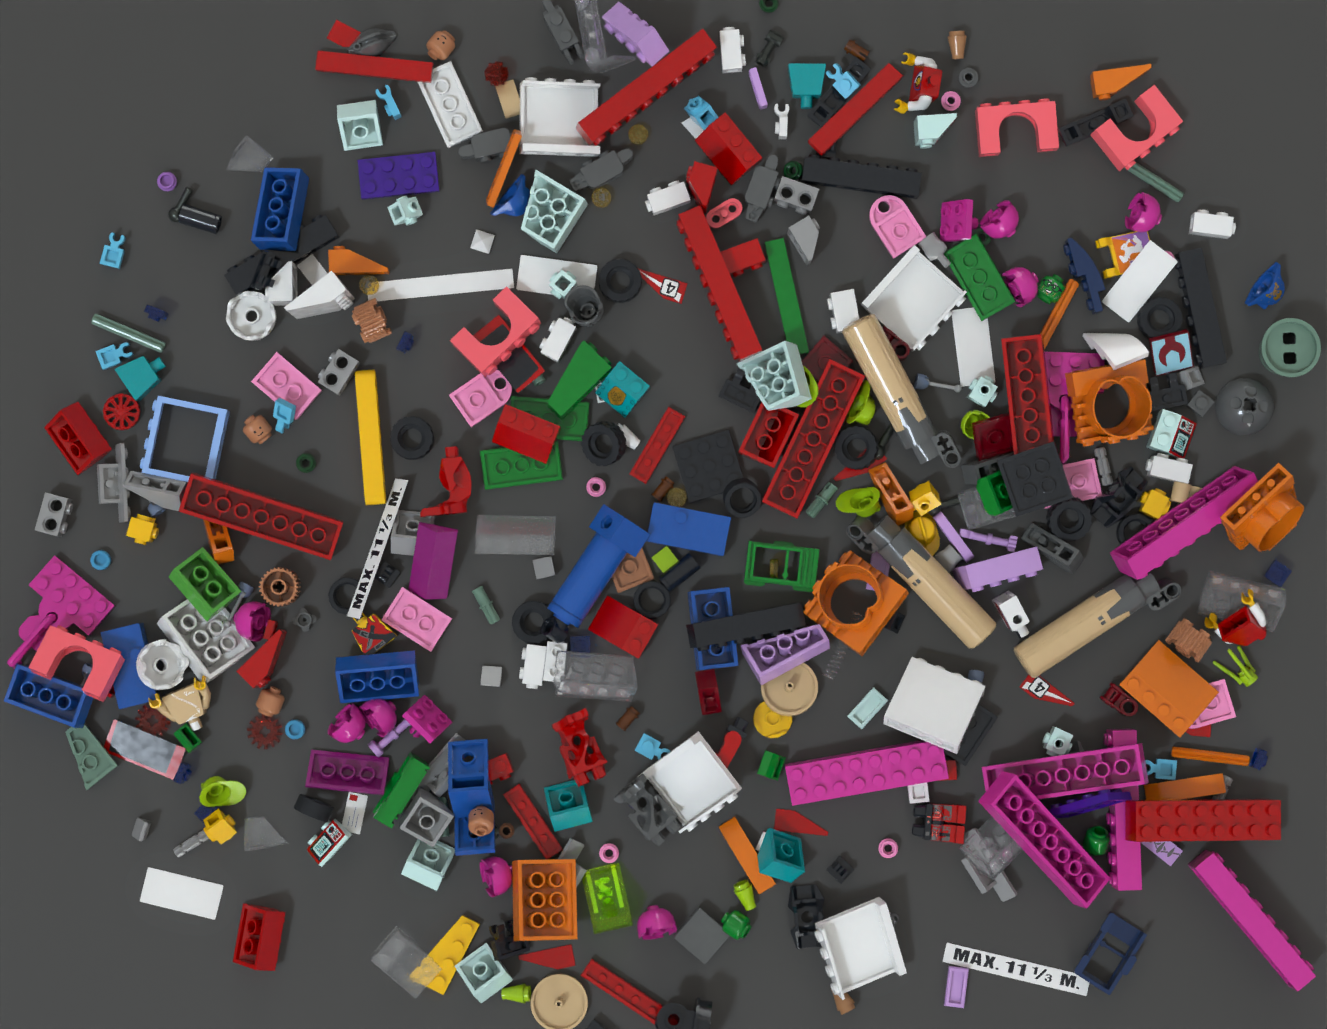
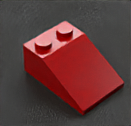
[588,595,658,659]
[236,629,287,688]

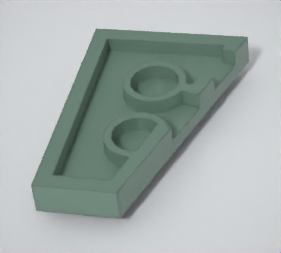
[65,723,119,790]

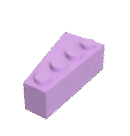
[602,2,669,66]
[952,547,1043,592]
[741,624,830,685]

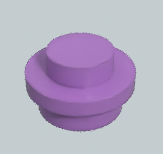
[157,172,177,192]

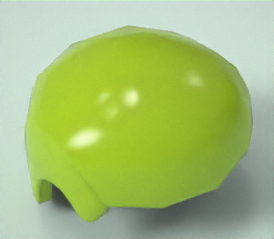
[960,410,990,440]

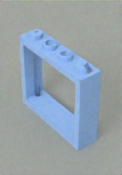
[140,396,230,482]

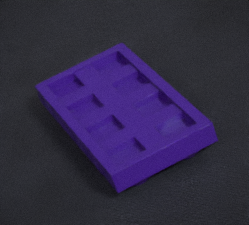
[357,152,440,200]
[1048,789,1132,818]

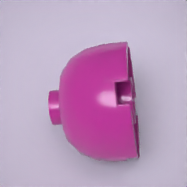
[1125,192,1162,232]
[980,200,1019,239]
[1002,267,1039,307]
[234,601,271,642]
[359,699,397,738]
[328,703,366,743]
[479,856,512,897]
[637,905,677,940]

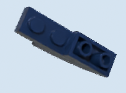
[1063,238,1106,315]

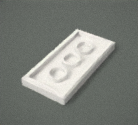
[418,61,483,148]

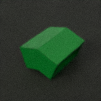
[174,723,202,753]
[757,750,786,781]

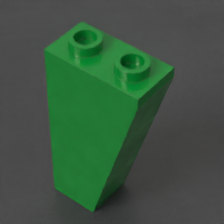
[547,340,612,420]

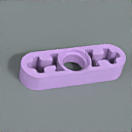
[933,511,974,563]

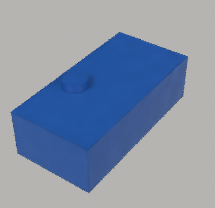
[251,168,309,251]
[646,503,731,556]
[687,587,739,670]
[100,623,162,709]
[335,650,419,703]
[4,664,93,728]

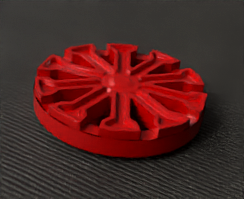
[103,393,141,430]

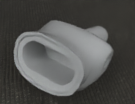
[918,232,951,268]
[934,544,963,573]

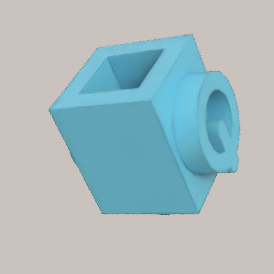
[684,95,719,130]

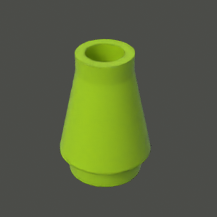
[733,880,756,911]
[501,984,531,1003]

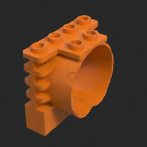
[1065,359,1154,446]
[1220,463,1304,552]
[804,550,909,656]

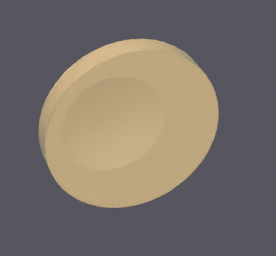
[761,663,818,716]
[531,973,588,1029]

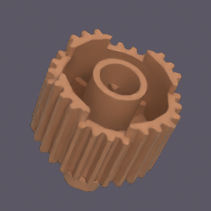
[352,298,392,343]
[259,567,301,607]
[1165,618,1212,663]

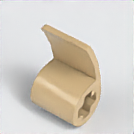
[495,80,520,119]
[1170,481,1202,503]

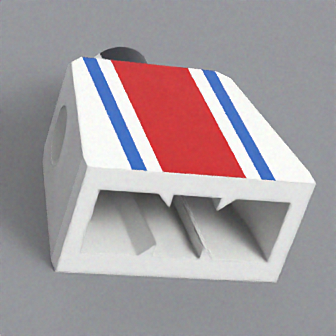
[992,590,1030,638]

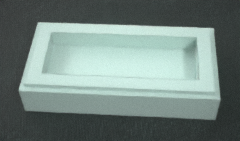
[847,687,888,729]

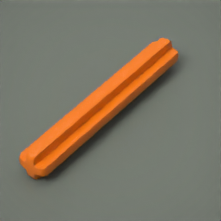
[1040,279,1079,350]
[1171,746,1250,766]

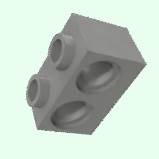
[774,176,819,215]
[318,349,360,396]
[35,492,73,537]

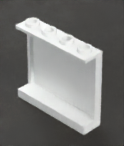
[519,77,600,157]
[861,245,967,352]
[883,657,985,754]
[637,731,742,833]
[814,897,907,1000]

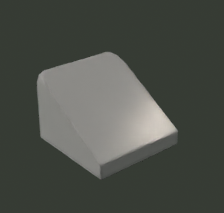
[1176,365,1205,391]
[533,556,556,579]
[480,665,502,687]
[132,817,151,841]

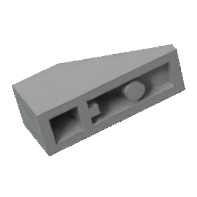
[123,471,187,511]

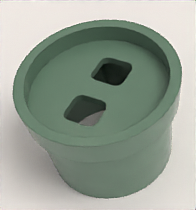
[1259,318,1321,377]

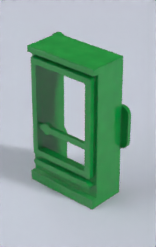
[744,541,820,592]
[372,752,430,829]

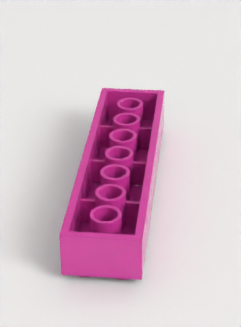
[1110,466,1258,580]
[1103,729,1142,891]
[785,740,949,806]
[982,743,1149,799]
[978,771,1111,909]
[1188,850,1316,992]

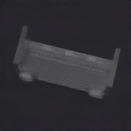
[575,0,636,73]

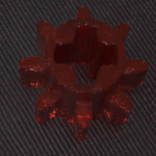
[484,61,509,86]

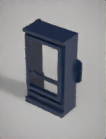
[1073,912,1147,995]

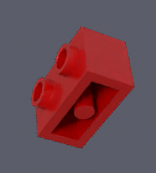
[721,238,766,277]
[489,753,514,785]

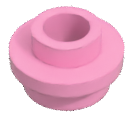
[941,91,961,111]
[586,477,606,497]
[878,838,898,858]
[599,843,619,863]

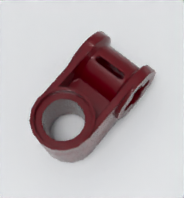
[883,326,910,361]
[1099,682,1138,716]

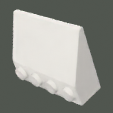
[284,271,355,319]
[157,599,255,684]

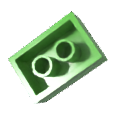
[169,547,242,621]

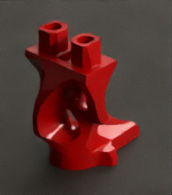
[420,446,472,517]
[552,708,607,787]

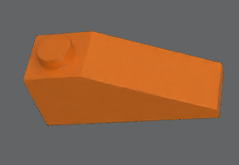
[1090,64,1152,100]
[328,246,390,275]
[868,462,914,526]
[203,519,234,565]

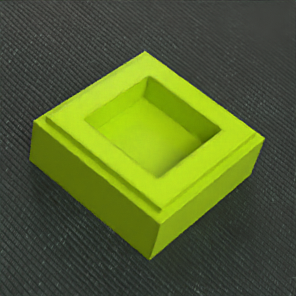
[652,546,678,573]

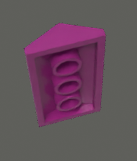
[408,522,458,600]
[305,750,390,795]

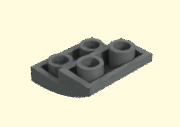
[673,907,729,964]

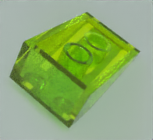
[582,863,633,934]

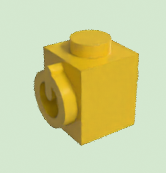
[909,481,941,516]
[1138,488,1171,520]
[126,514,159,545]
[203,808,237,845]

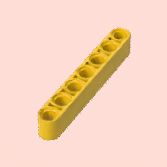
[355,369,386,506]

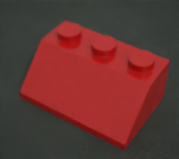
[695,112,762,186]
[686,161,717,214]
[44,402,112,475]
[738,402,799,468]
[492,404,561,464]
[233,903,285,971]

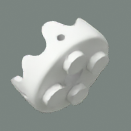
[226,291,277,341]
[136,639,189,690]

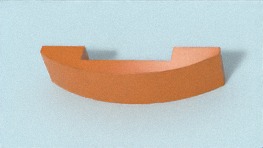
[1144,773,1226,800]
[718,817,776,894]

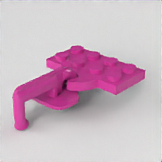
[1045,352,1104,465]
[7,555,115,669]

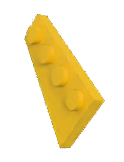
[409,915,480,995]

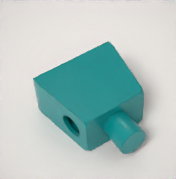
[788,63,826,109]
[114,356,166,402]

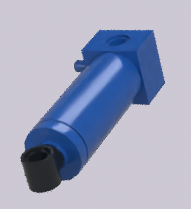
[541,504,650,643]

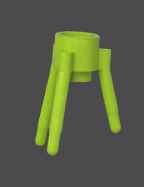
[1213,646,1258,687]

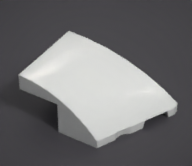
[1083,333,1149,370]

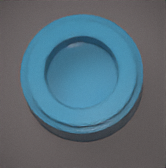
[90,550,111,570]
[285,719,306,739]

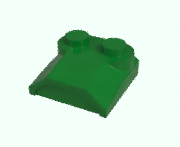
[976,470,1013,516]

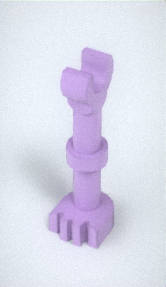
[958,529,1018,552]
[367,719,411,758]

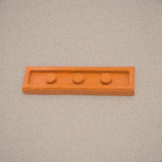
[486,129,522,208]

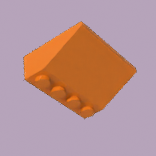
[1119,640,1219,737]
[512,859,578,941]

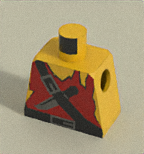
[352,611,398,655]

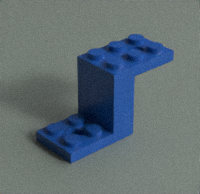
[448,739,495,856]

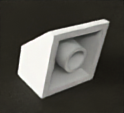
[265,261,298,306]

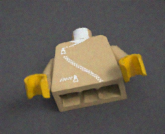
[148,676,211,731]

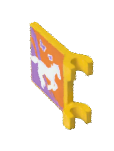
[1095,231,1150,279]

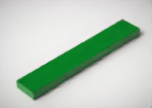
[764,238,809,355]

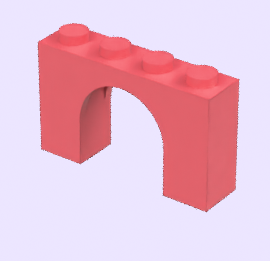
[1090,85,1183,171]
[975,98,1059,157]
[450,286,541,377]
[28,625,125,702]

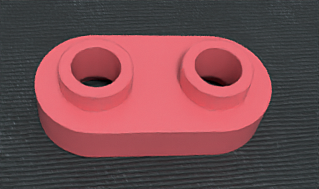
[706,198,742,229]

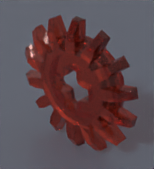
[135,705,171,737]
[247,714,282,750]

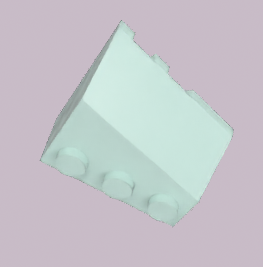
[521,170,588,253]
[736,341,812,411]

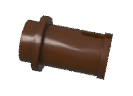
[844,40,870,62]
[651,476,675,502]
[616,706,640,731]
[499,823,515,839]

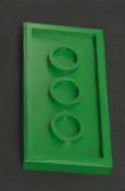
[944,234,1016,321]
[510,396,590,442]
[480,441,563,490]

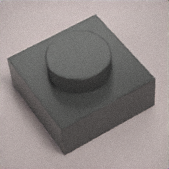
[1186,390,1214,417]

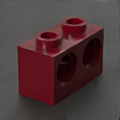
[695,669,722,715]

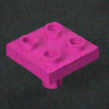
[940,199,979,242]
[402,695,452,743]

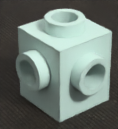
[387,196,423,226]
[549,269,577,300]
[967,376,998,408]
[1042,726,1073,756]

